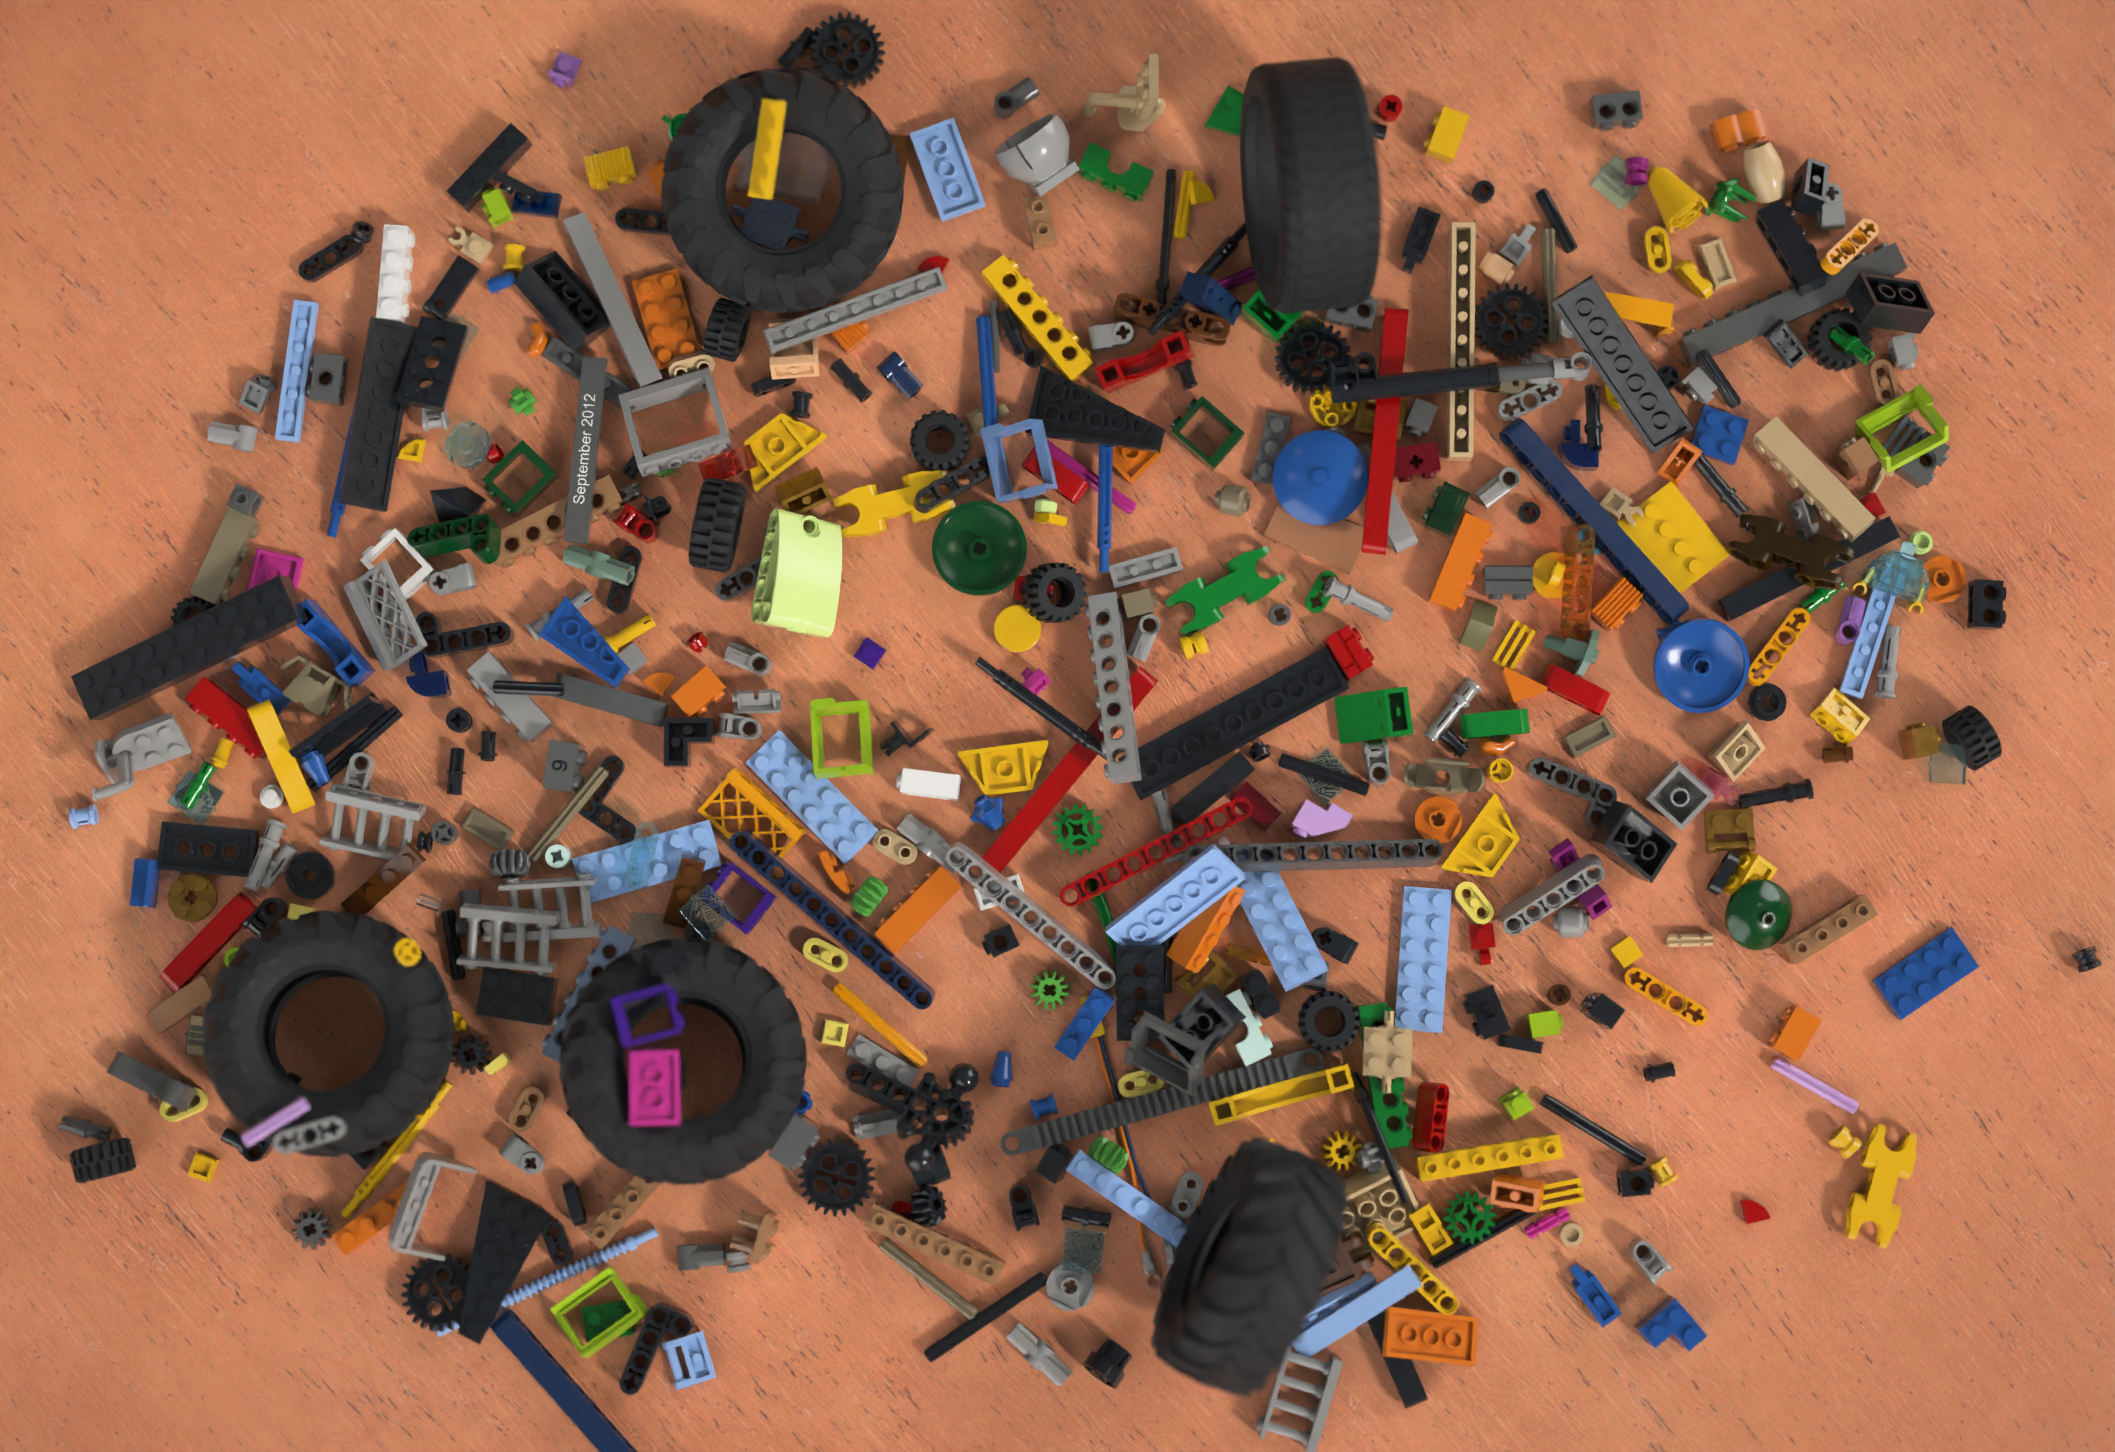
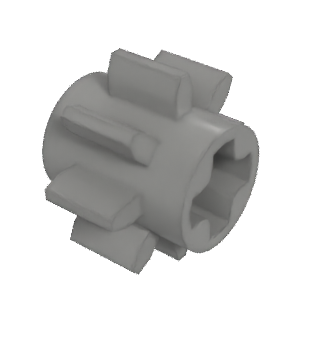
[1357,1141,1384,1173]

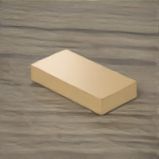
[1697,238,1737,290]

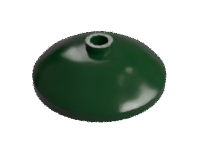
[1725,879,1792,950]

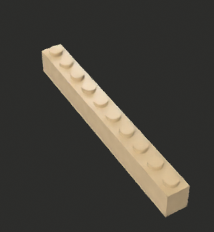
[1446,222,1476,461]

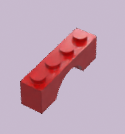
[1095,330,1195,393]

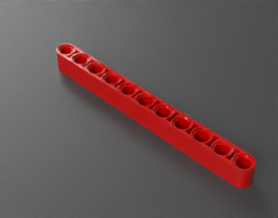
[1361,307,1409,555]
[977,666,1158,873]

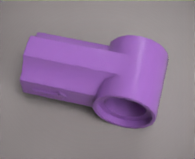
[1834,596,1867,645]

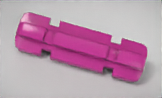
[1524,1207,1570,1239]

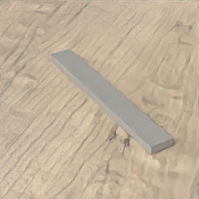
[563,212,662,388]
[763,267,948,354]

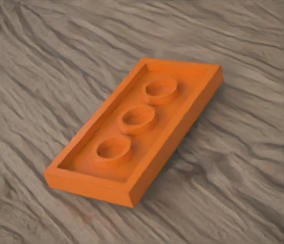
[632,268,701,372]
[1382,1307,1478,1366]

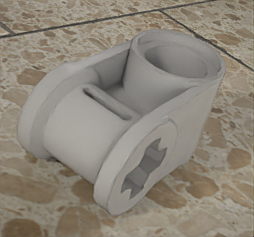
[1816,183,1845,230]
[1088,322,1134,352]
[421,385,449,432]
[429,563,478,595]
[715,712,763,741]
[1362,739,1390,786]
[342,753,376,792]
[498,1132,546,1174]
[1628,1239,1673,1285]

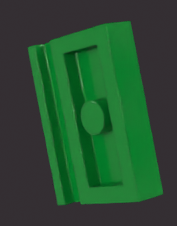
[581,1300,635,1343]

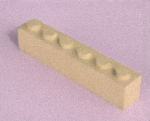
[1753,416,1875,542]

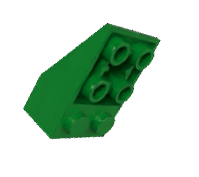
[1240,289,1305,344]
[1334,687,1413,744]

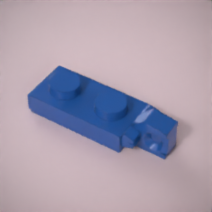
[231,662,292,717]
[1568,1262,1622,1327]

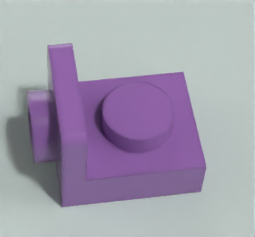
[547,52,582,88]

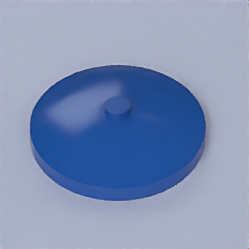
[1273,430,1368,526]
[1653,618,1749,713]

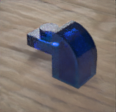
[1557,420,1599,471]
[406,651,452,698]

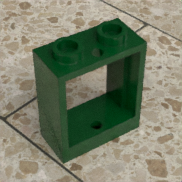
[1170,396,1245,472]
[482,440,559,516]

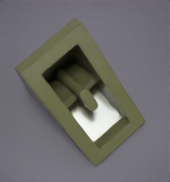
[1459,599,1498,652]

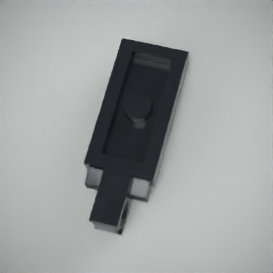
[1401,207,1441,274]

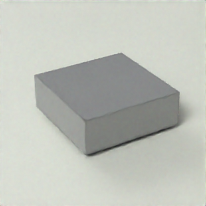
[617,642,649,676]

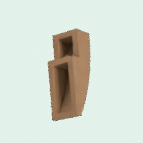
[147,976,214,1034]

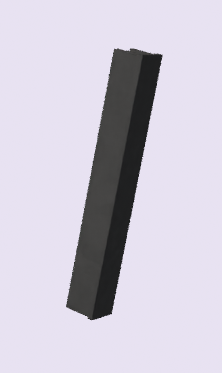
[1717,516,1900,622]

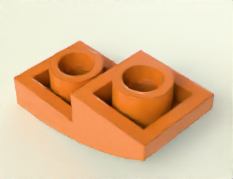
[818,850,855,895]

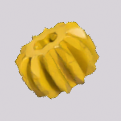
[1322,1131,1362,1171]

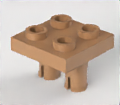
[730,1210,780,1264]

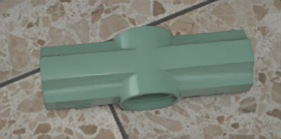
[563,544,635,586]

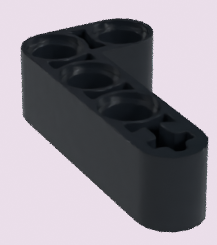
[416,612,515,658]
[620,1303,694,1395]

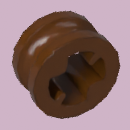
[1548,984,1571,1006]

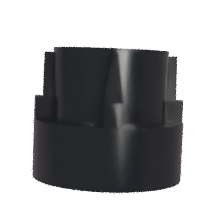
[911,1144,952,1187]
[1083,1338,1132,1389]

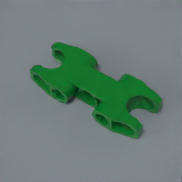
[1164,546,1286,636]

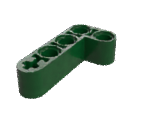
[407,514,501,564]

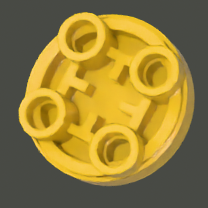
[1309,388,1357,428]
[994,605,1041,653]

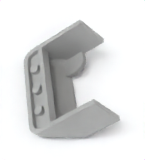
[388,1152,477,1261]

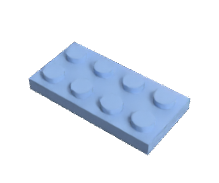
[909,118,986,222]

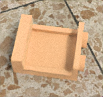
[769,318,819,380]

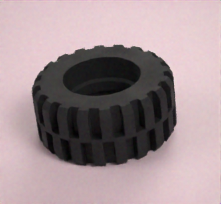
[688,478,746,573]

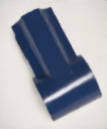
[877,351,923,400]

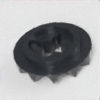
[1747,683,1786,721]

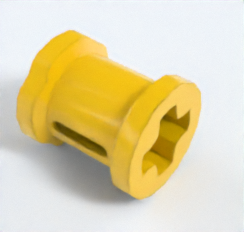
[503,244,526,272]
[1647,1156,1679,1188]

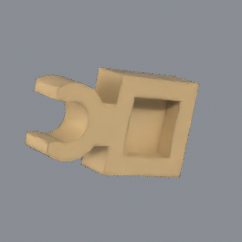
[448,227,494,265]
[1600,487,1644,527]

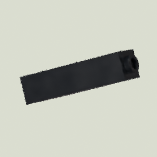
[1171,751,1255,825]

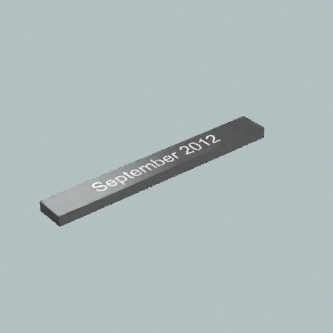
[564,357,608,544]

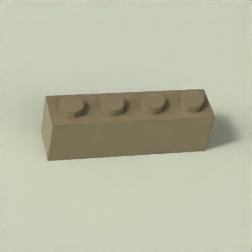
[189,507,260,605]

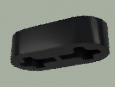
[750,376,796,397]
[1706,851,1740,896]
[1497,1034,1544,1054]
[562,1180,588,1227]
[542,1220,574,1265]

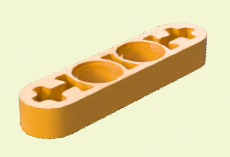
[1820,219,1879,275]
[1747,608,1810,686]
[1623,967,1708,1026]

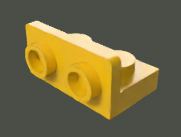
[1810,687,1870,745]
[1722,851,1778,896]

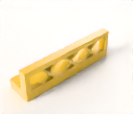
[748,98,787,200]

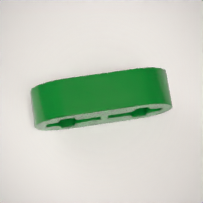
[1305,571,1338,613]

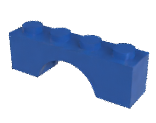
[297,599,376,687]

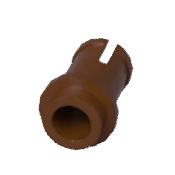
[1822,744,1853,764]

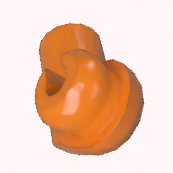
[526,322,548,358]
[1479,735,1516,756]

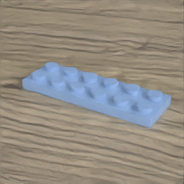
[746,730,879,865]
[572,820,722,903]
[1105,844,1245,945]
[1237,854,1328,992]
[1394,886,1452,1033]

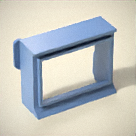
[980,419,1058,503]

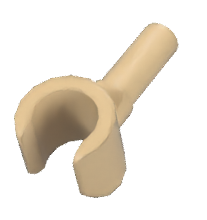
[1870,464,1895,493]

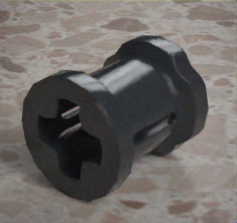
[789,391,813,419]

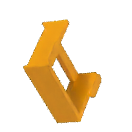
[1604,291,1674,338]

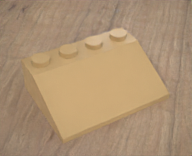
[1342,1155,1420,1258]

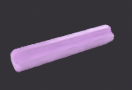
[241,1098,310,1146]

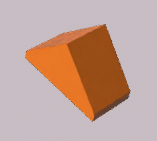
[1657,438,1702,486]
[1500,667,1548,704]

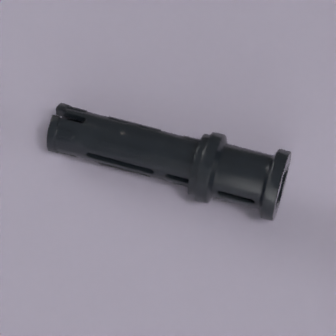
[1738,778,1814,809]

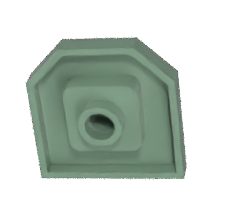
[1543,629,1600,677]

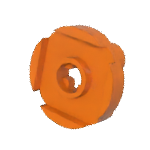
[1917,555,1966,603]
[1414,796,1462,843]

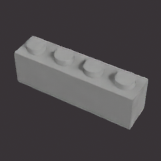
[467,652,554,742]

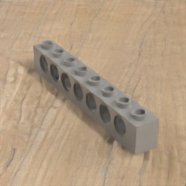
[1085,592,1142,784]

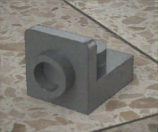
[239,374,278,414]

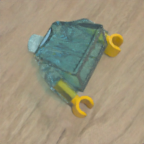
[1853,542,1930,614]

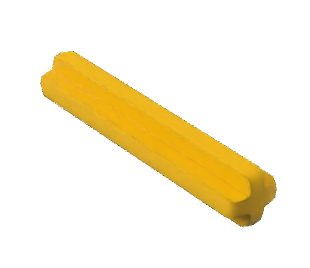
[1173,170,1196,240]

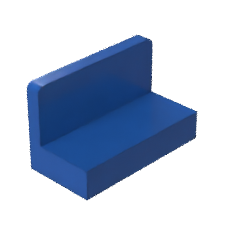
[130,858,160,908]

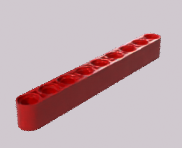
[1059,797,1253,907]

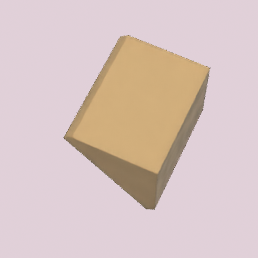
[1706,721,1766,782]

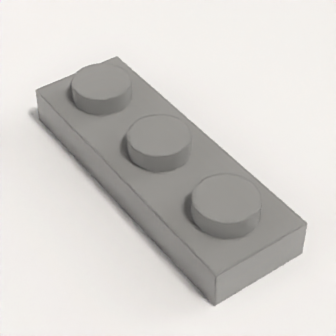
[1109,547,1183,589]
[846,1034,920,1087]

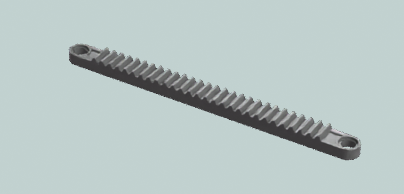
[1000,1048,1324,1156]

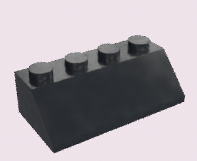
[513,251,610,352]

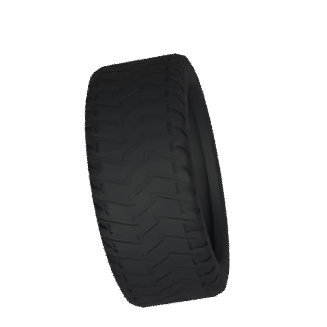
[1240,57,1381,314]

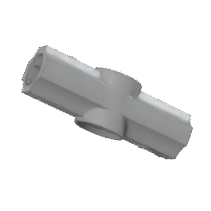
[897,813,964,873]
[1006,1322,1073,1387]

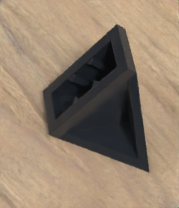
[430,487,487,523]

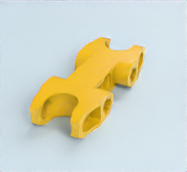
[833,470,955,538]
[1845,1123,1917,1249]

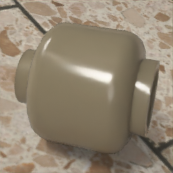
[1215,484,1251,516]

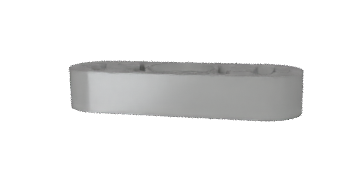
[1497,379,1562,422]
[273,1117,346,1154]

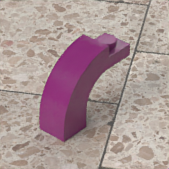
[1548,838,1612,920]

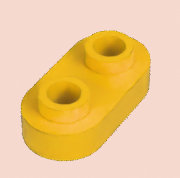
[1643,226,1672,274]
[1674,259,1713,301]

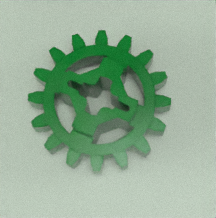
[1052,804,1104,856]
[1444,1191,1496,1244]

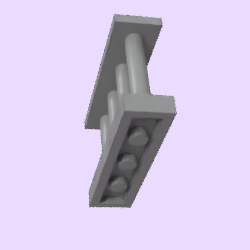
[319,784,426,860]
[498,872,602,942]
[457,903,560,975]
[1255,1346,1343,1452]

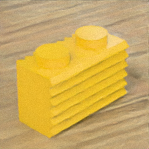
[583,146,638,191]

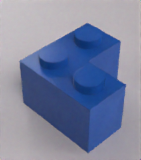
[1634,1296,1707,1352]

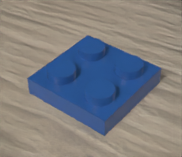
[1691,405,1749,466]

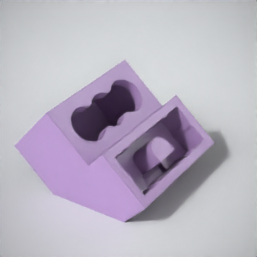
[1289,799,1353,839]

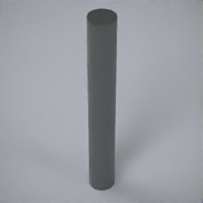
[989,301,1000,372]

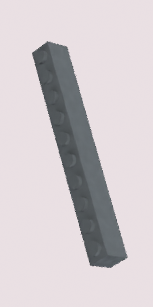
[1678,242,1908,368]

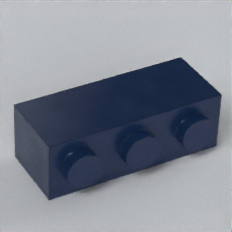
[1179,272,1242,325]

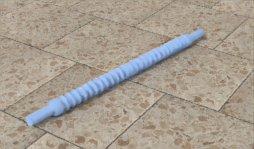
[436,1227,659,1337]

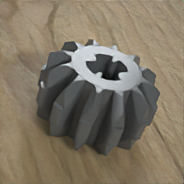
[489,849,530,879]
[291,1208,334,1250]

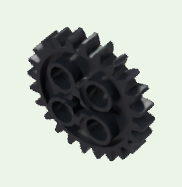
[809,12,885,89]
[1475,283,1549,360]
[1274,321,1351,397]
[798,1138,876,1217]
[401,1253,470,1332]

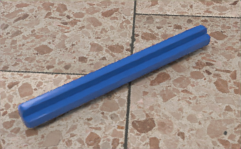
[976,316,998,428]

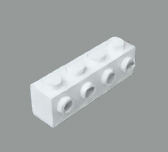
[376,224,415,324]

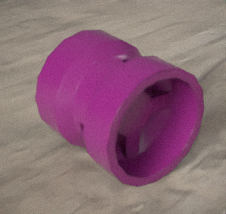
[1624,157,1649,186]

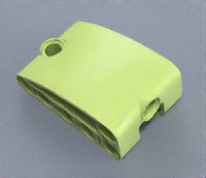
[751,508,842,638]

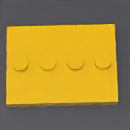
[1617,481,1730,593]

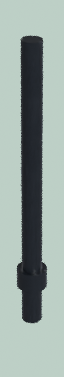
[1155,169,1176,305]
[1351,1072,1410,1205]

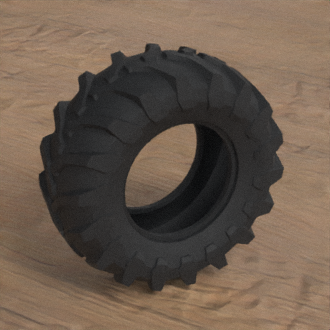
[662,68,904,312]
[203,910,455,1157]
[560,938,807,1185]
[1151,1137,1348,1397]

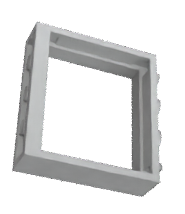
[618,367,733,477]

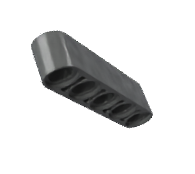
[553,673,669,727]

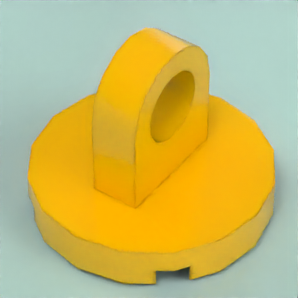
[1533,552,1578,600]

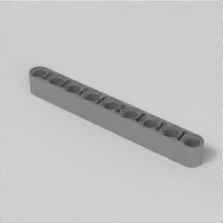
[946,842,1116,989]

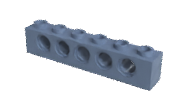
[541,925,637,1063]

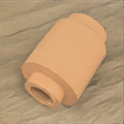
[1479,252,1515,285]

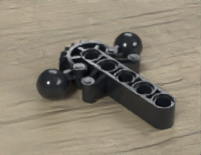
[845,1063,979,1174]

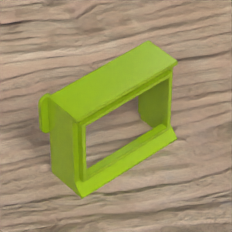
[1855,385,1949,474]
[810,698,874,780]
[550,1267,649,1359]

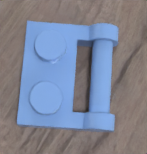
[661,1330,717,1390]

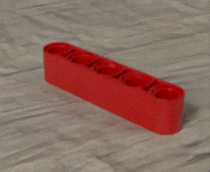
[159,892,258,992]

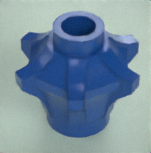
[970,794,1005,831]

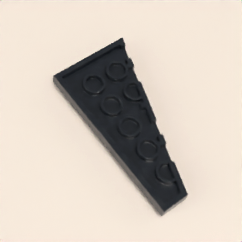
[1025,366,1165,453]
[458,1181,550,1345]

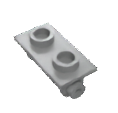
[1788,498,1822,542]
[732,689,782,714]
[853,1109,902,1140]

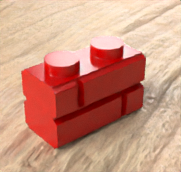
[1323,625,1374,681]

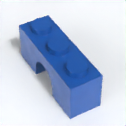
[1054,986,1116,1061]

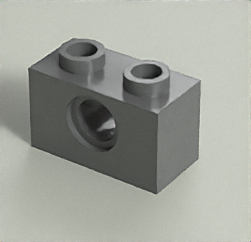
[307,353,348,406]
[1894,431,1950,488]

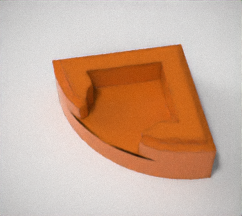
[643,672,677,696]

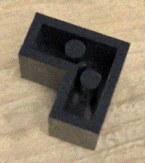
[664,718,715,768]

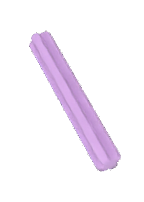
[1771,1057,1859,1113]

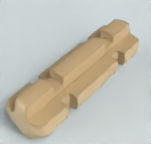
[1666,933,1714,947]

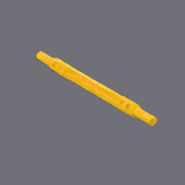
[341,1080,453,1219]

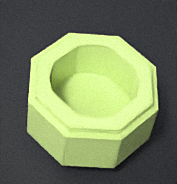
[1034,498,1057,514]

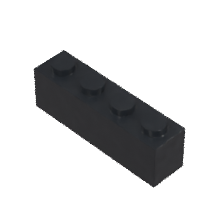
[447,123,532,213]
[1755,200,1828,297]

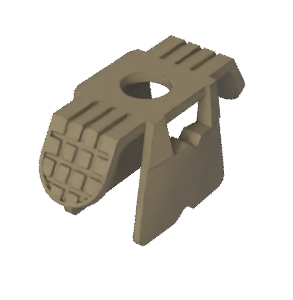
[280,655,353,718]
[1404,758,1485,796]

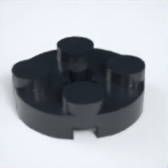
[286,852,335,900]

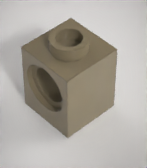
[1121,588,1158,620]

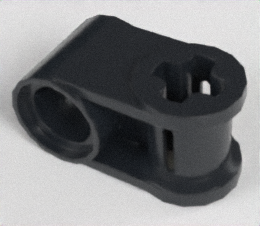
[242,897,287,938]
[1311,927,1359,965]
[1009,1183,1040,1231]

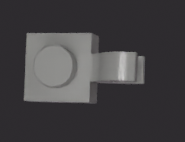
[1499,223,1536,267]

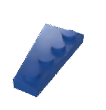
[539,596,630,689]

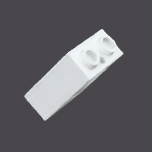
[360,528,437,601]
[896,768,961,801]

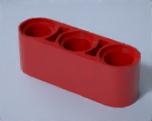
[1021,446,1090,505]
[1540,664,1611,715]
[1412,1081,1450,1153]

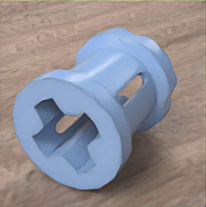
[69,804,99,829]

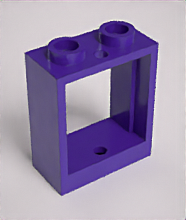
[701,862,778,935]
[611,984,685,1049]

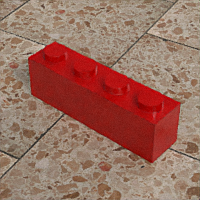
[185,676,267,759]

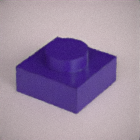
[853,637,887,670]

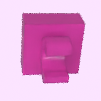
[1021,667,1051,695]

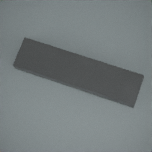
[541,336,632,408]

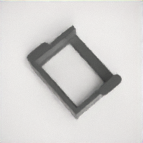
[1124,1012,1208,1095]

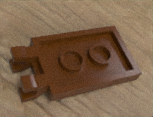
[1319,1231,1375,1297]

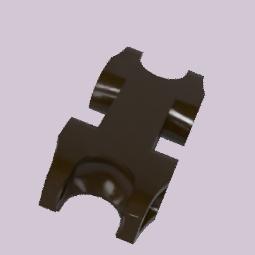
[1727,514,1854,590]

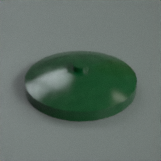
[932,501,1027,596]

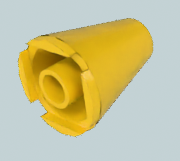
[1648,166,1708,233]

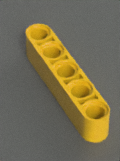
[247,699,315,814]
[1366,1222,1458,1315]

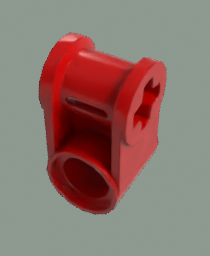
[612,502,659,543]

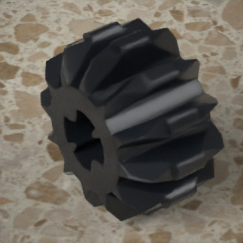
[452,1034,492,1075]
[908,1186,948,1227]

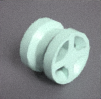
[545,845,571,869]

